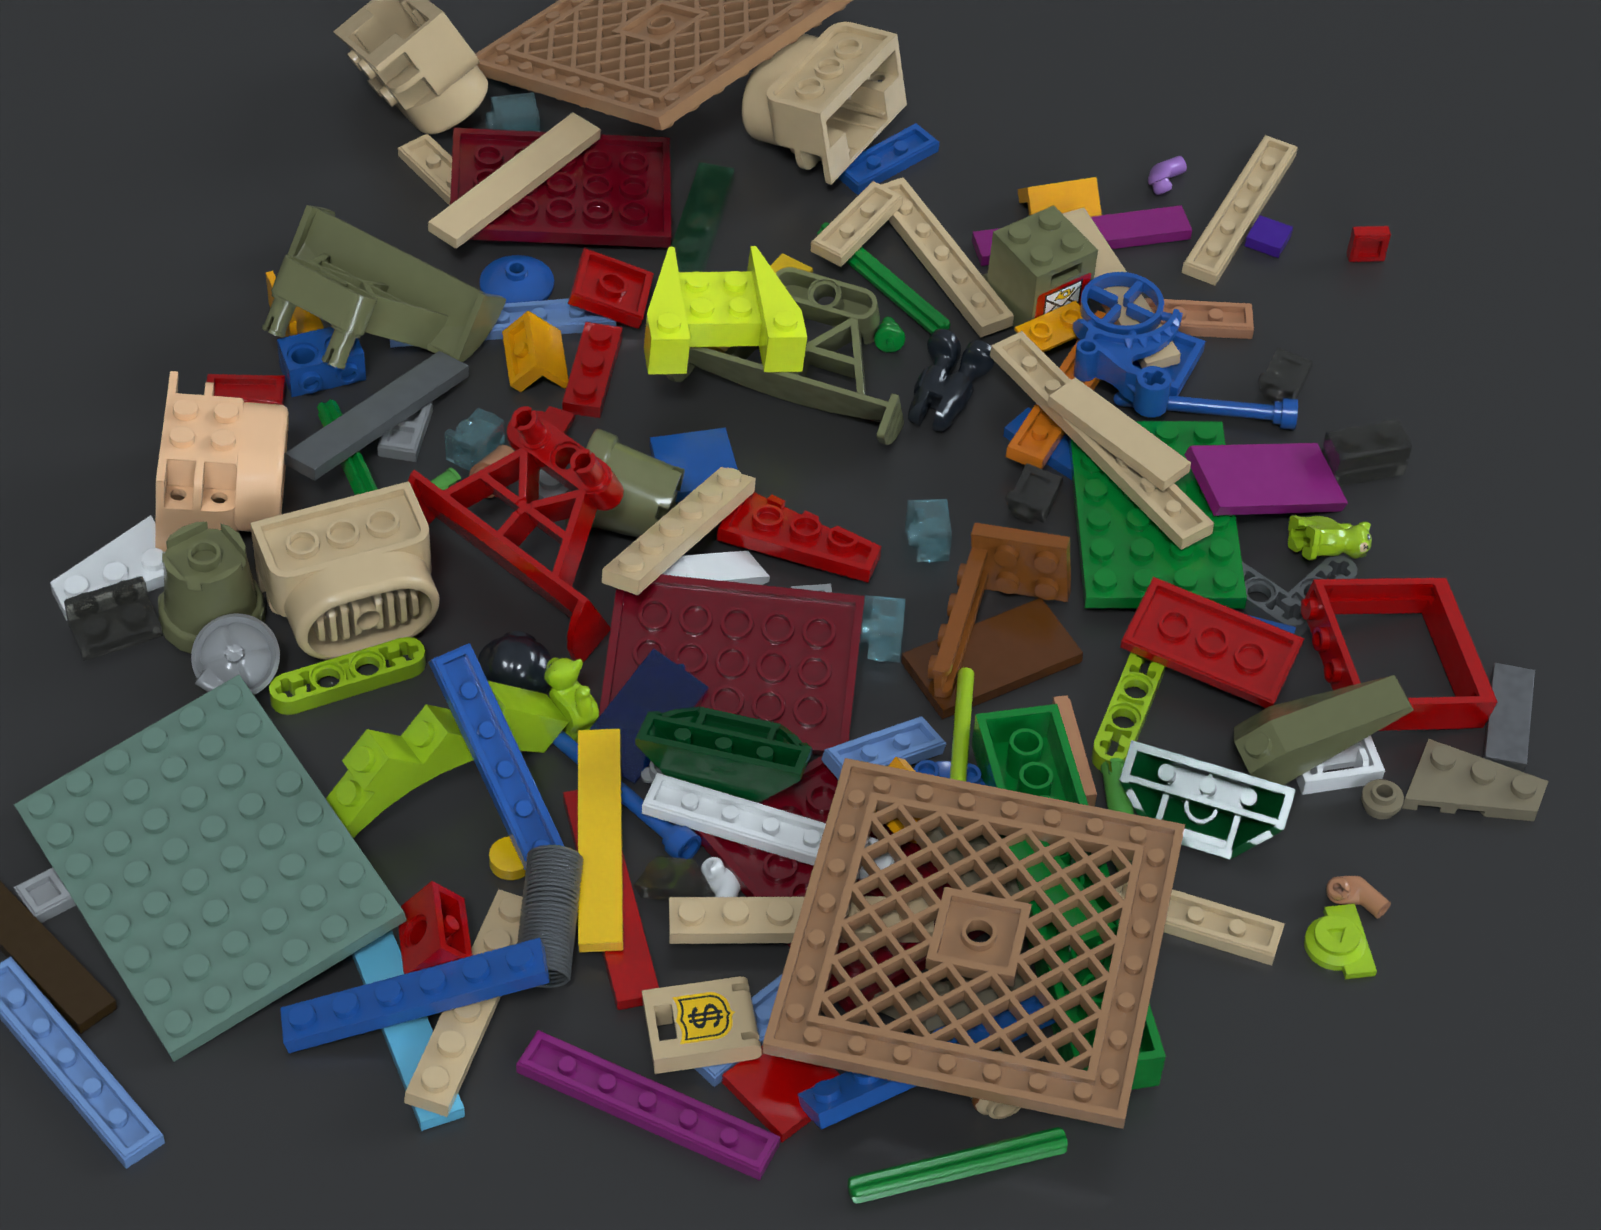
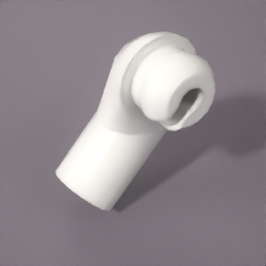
[701,857,741,897]

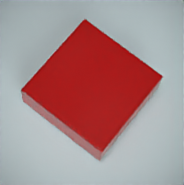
[1347,226,1391,262]

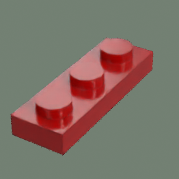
[562,322,622,418]

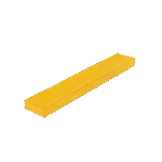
[578,729,623,952]

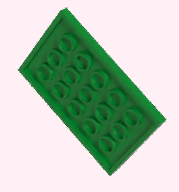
[1068,421,1247,609]

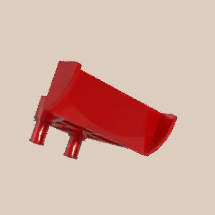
[408,406,624,662]

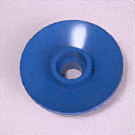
[480,255,554,304]

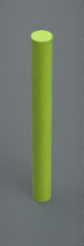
[950,667,974,781]

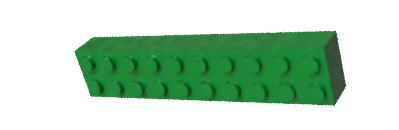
[972,704,1166,1090]

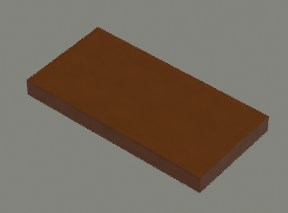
[901,598,1083,719]

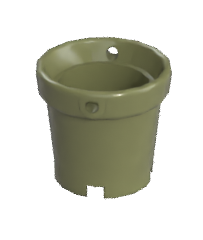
[565,429,685,538]
[158,522,266,654]

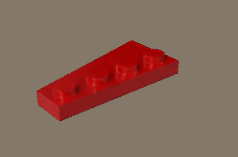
[717,492,882,582]

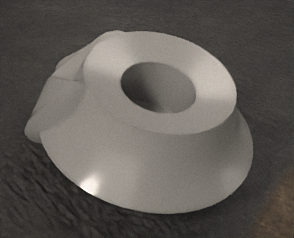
[191,613,280,695]

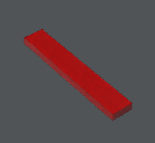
[563,790,659,1010]

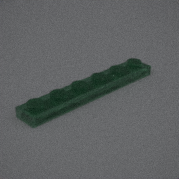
[671,162,735,272]

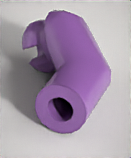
[1148,156,1187,195]

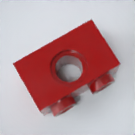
[398,881,472,974]

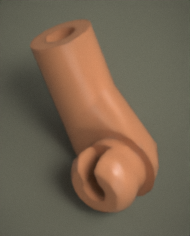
[1326,876,1391,918]

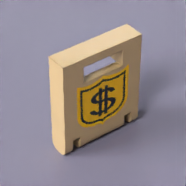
[642,976,762,1074]

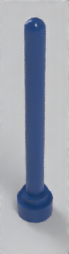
[1113,392,1298,430]
[553,731,702,864]

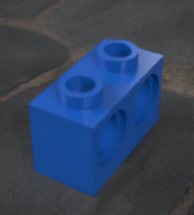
[277,327,366,397]

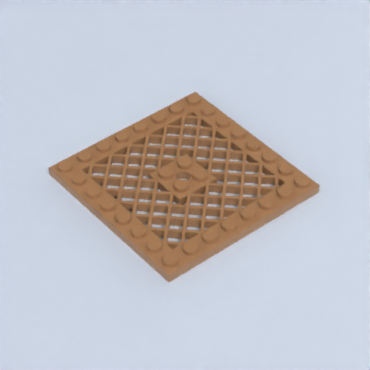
[475,0,853,130]
[762,758,1185,1129]

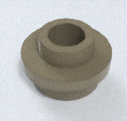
[1361,779,1404,819]

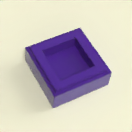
[1245,215,1293,258]

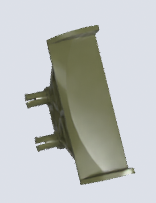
[262,205,506,369]
[665,267,904,445]

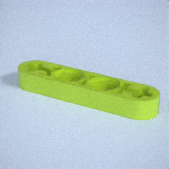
[269,637,426,715]
[1091,652,1165,772]

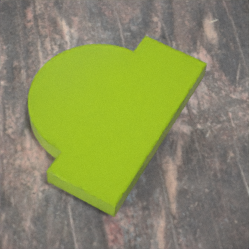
[1304,904,1377,980]

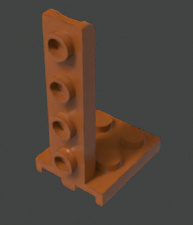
[928,523,1071,698]

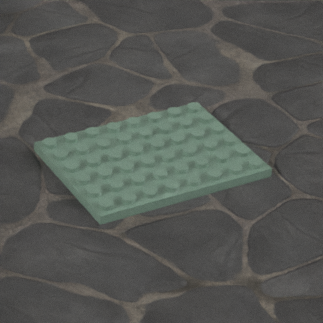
[14,675,407,1062]

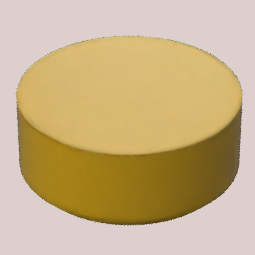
[489,837,526,880]

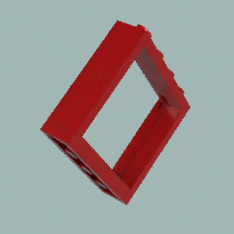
[1301,578,1498,731]

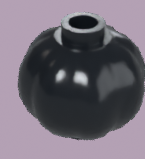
[478,631,552,694]

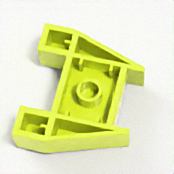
[644,246,807,375]

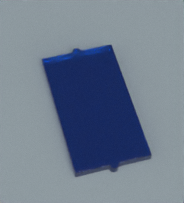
[589,648,709,785]

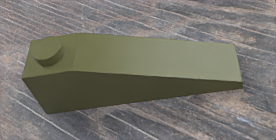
[1234,675,1414,785]

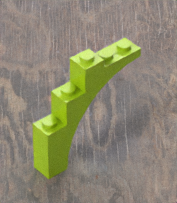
[326,681,569,838]

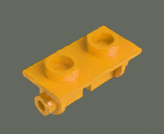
[1014,301,1082,352]

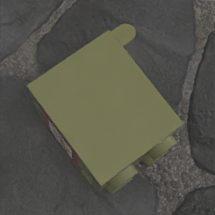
[982,205,1098,327]

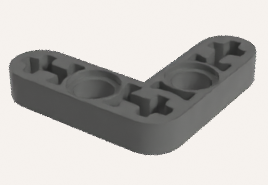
[1242,555,1358,636]

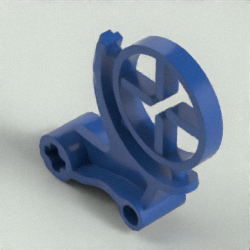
[1073,272,1183,418]

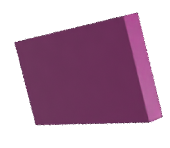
[1184,443,1348,516]

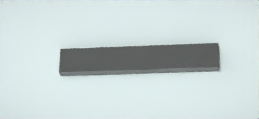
[284,351,469,481]

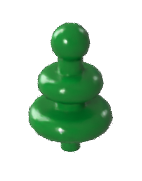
[874,316,906,353]

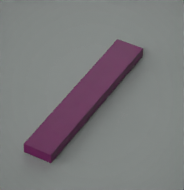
[972,205,1192,266]
[516,1030,780,1181]

